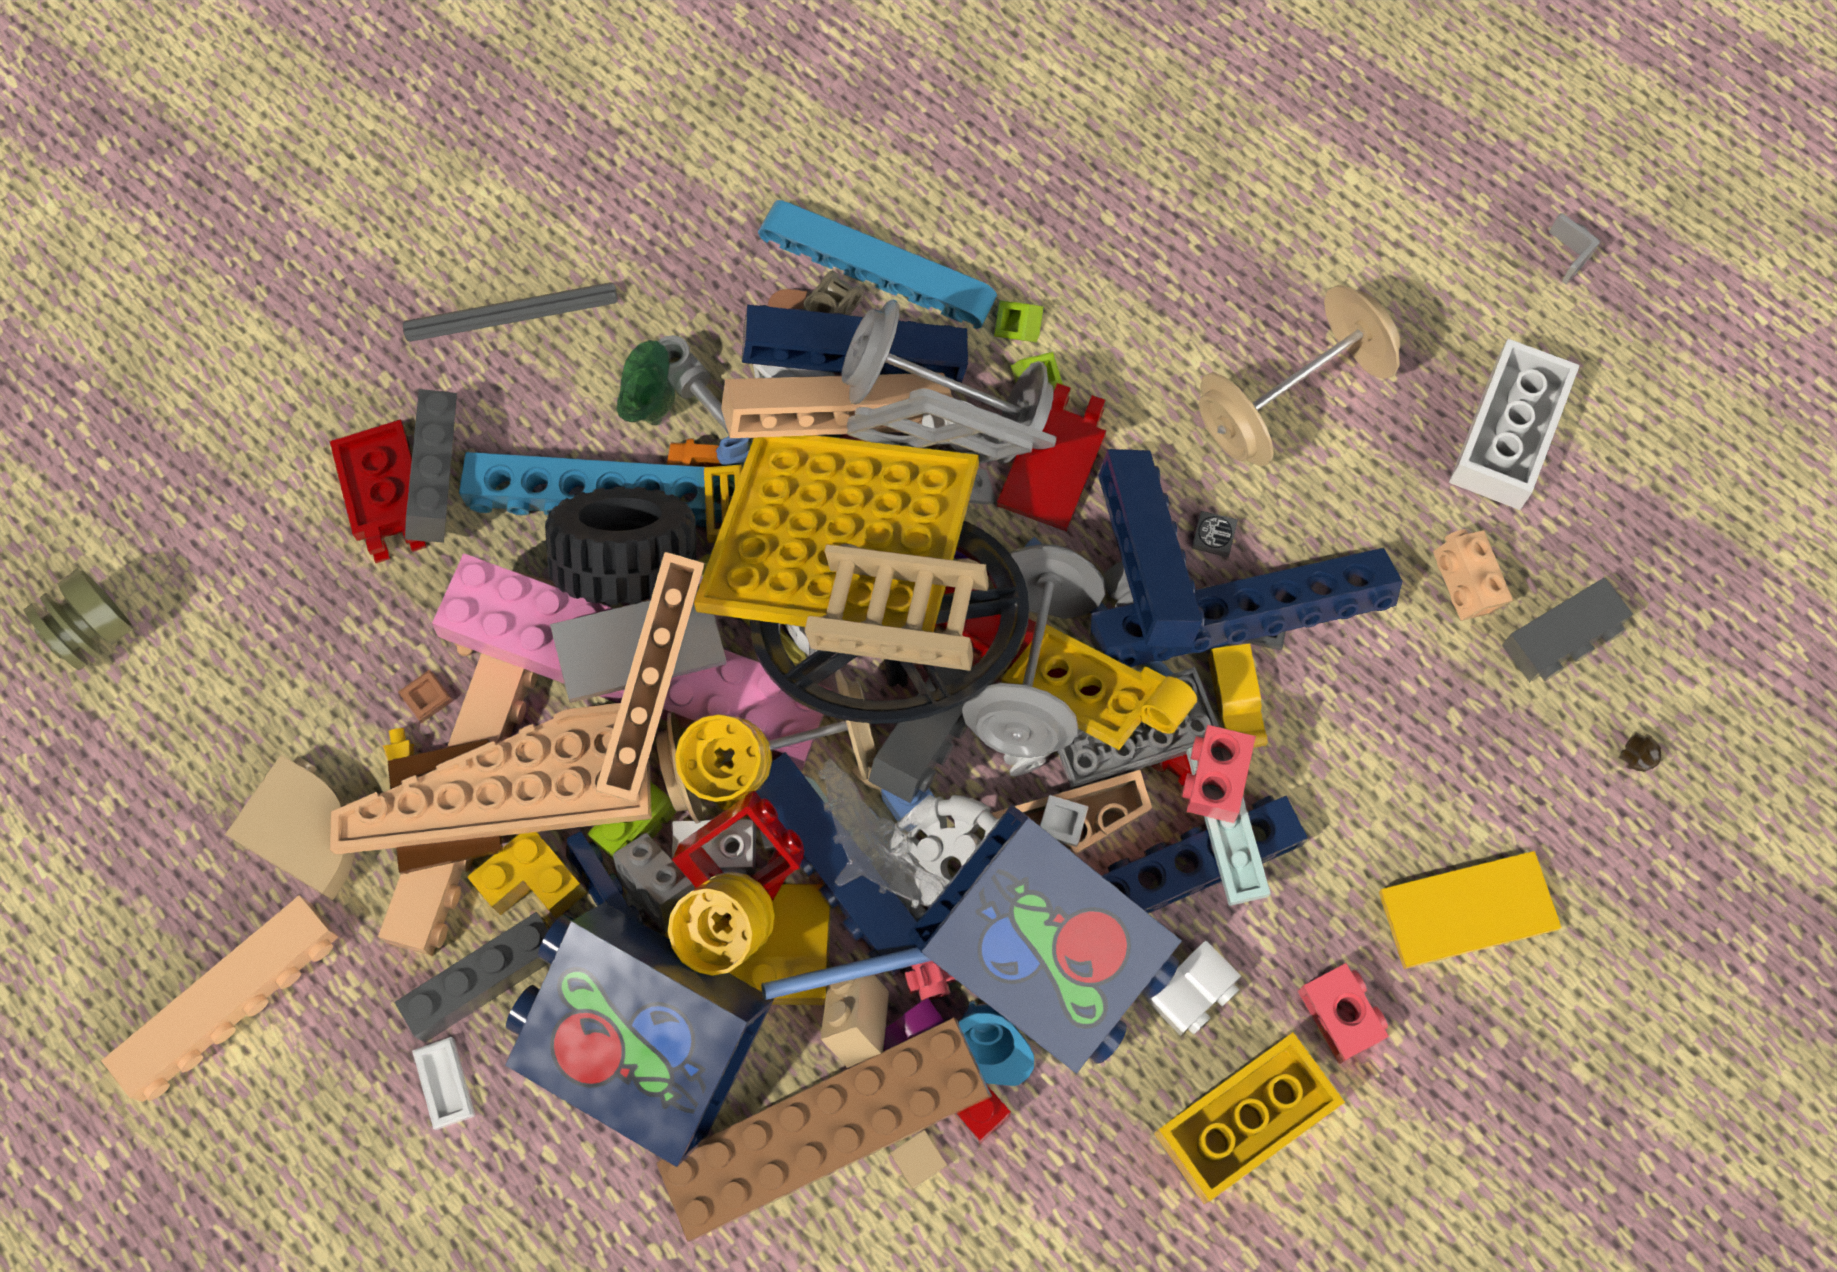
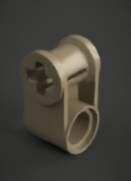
[803,270,864,315]

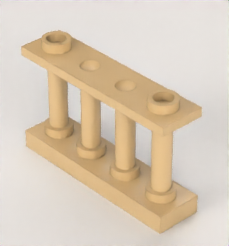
[805,544,989,671]

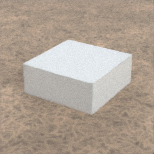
[1040,795,1089,847]

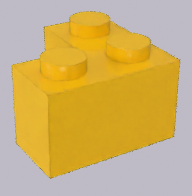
[467,832,588,919]

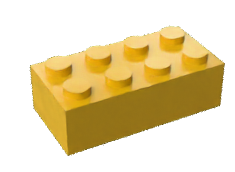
[1154,1032,1345,1204]

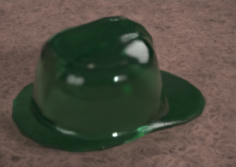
[616,340,676,426]

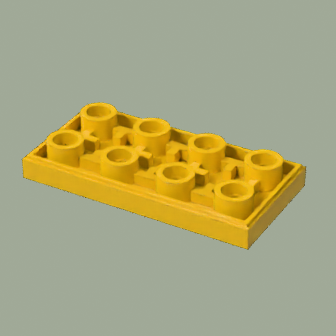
[1379,851,1562,969]

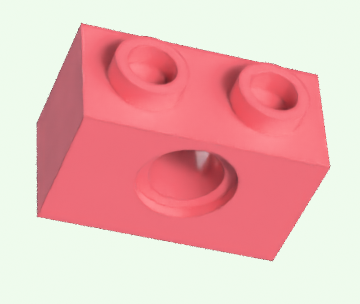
[1298,963,1389,1064]

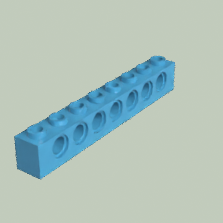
[459,452,735,527]

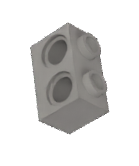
[613,833,695,933]

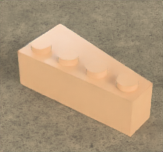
[991,770,1152,855]

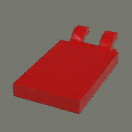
[997,383,1107,532]
[329,419,427,563]

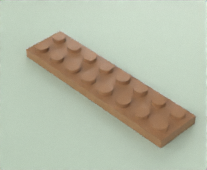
[656,1018,992,1242]

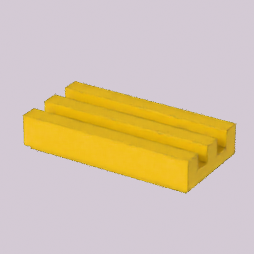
[704,465,742,543]

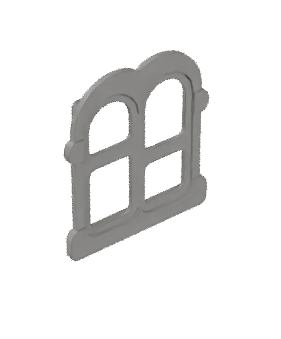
[847,388,1056,464]

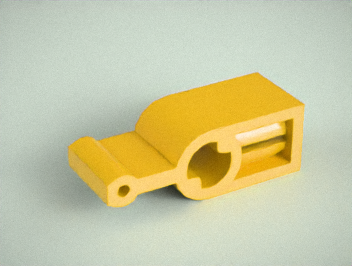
[1208,643,1268,748]

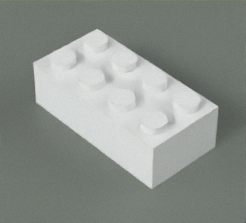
[1449,339,1580,510]

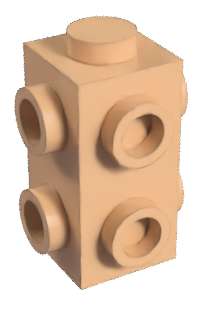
[1433,529,1513,621]

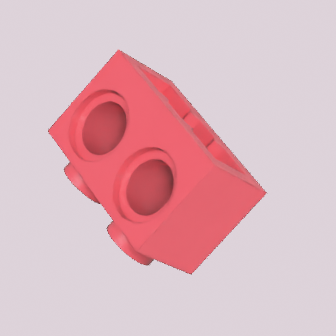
[1182,725,1256,823]

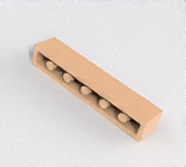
[721,373,953,438]
[596,552,704,802]
[101,895,338,1102]

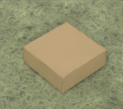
[890,1130,947,1190]

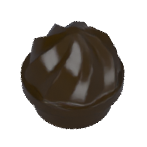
[1618,731,1661,772]

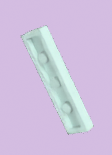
[1186,747,1271,906]

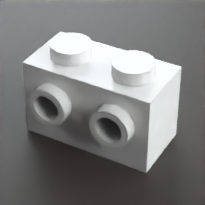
[672,819,756,875]

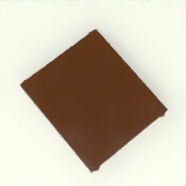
[388,739,503,874]

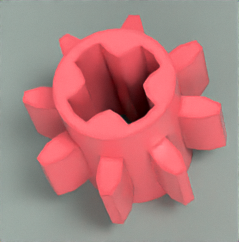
[905,961,956,1001]

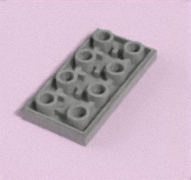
[550,589,726,703]
[1058,667,1218,790]

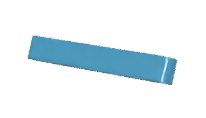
[758,200,997,329]

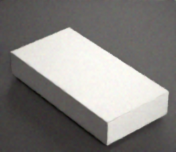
[412,1037,475,1130]

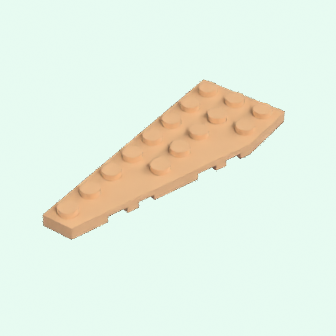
[330,703,652,854]

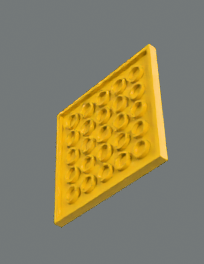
[694,435,979,633]

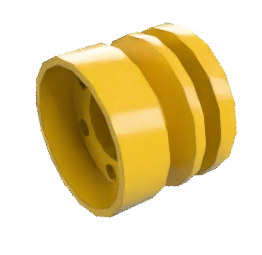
[675,715,772,802]
[668,871,775,976]

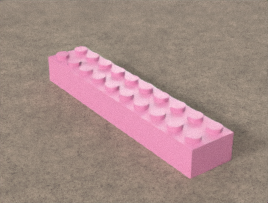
[432,553,832,771]

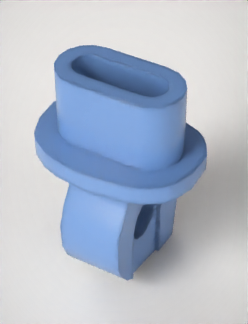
[716,436,753,469]

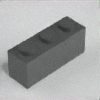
[1502,577,1633,683]

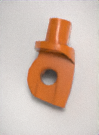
[667,438,722,467]

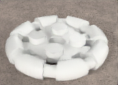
[886,795,1000,922]

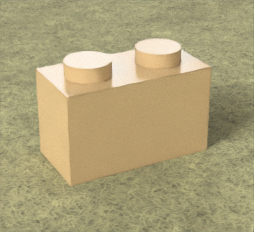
[821,975,889,1068]

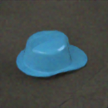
[958,1001,1034,1086]

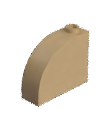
[225,755,355,901]

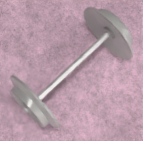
[842,299,1053,464]
[962,544,1106,758]

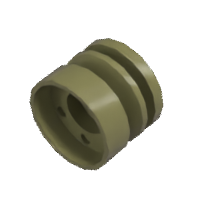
[24,568,134,670]

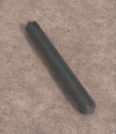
[403,282,618,342]

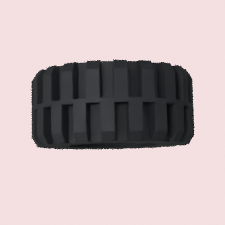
[545,486,697,605]

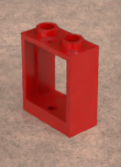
[672,790,805,918]

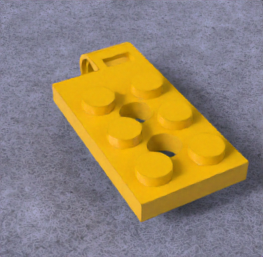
[1001,624,1197,750]

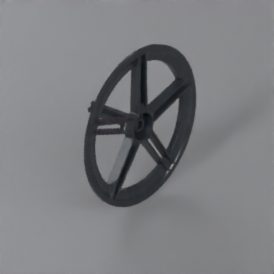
[750,520,1029,724]

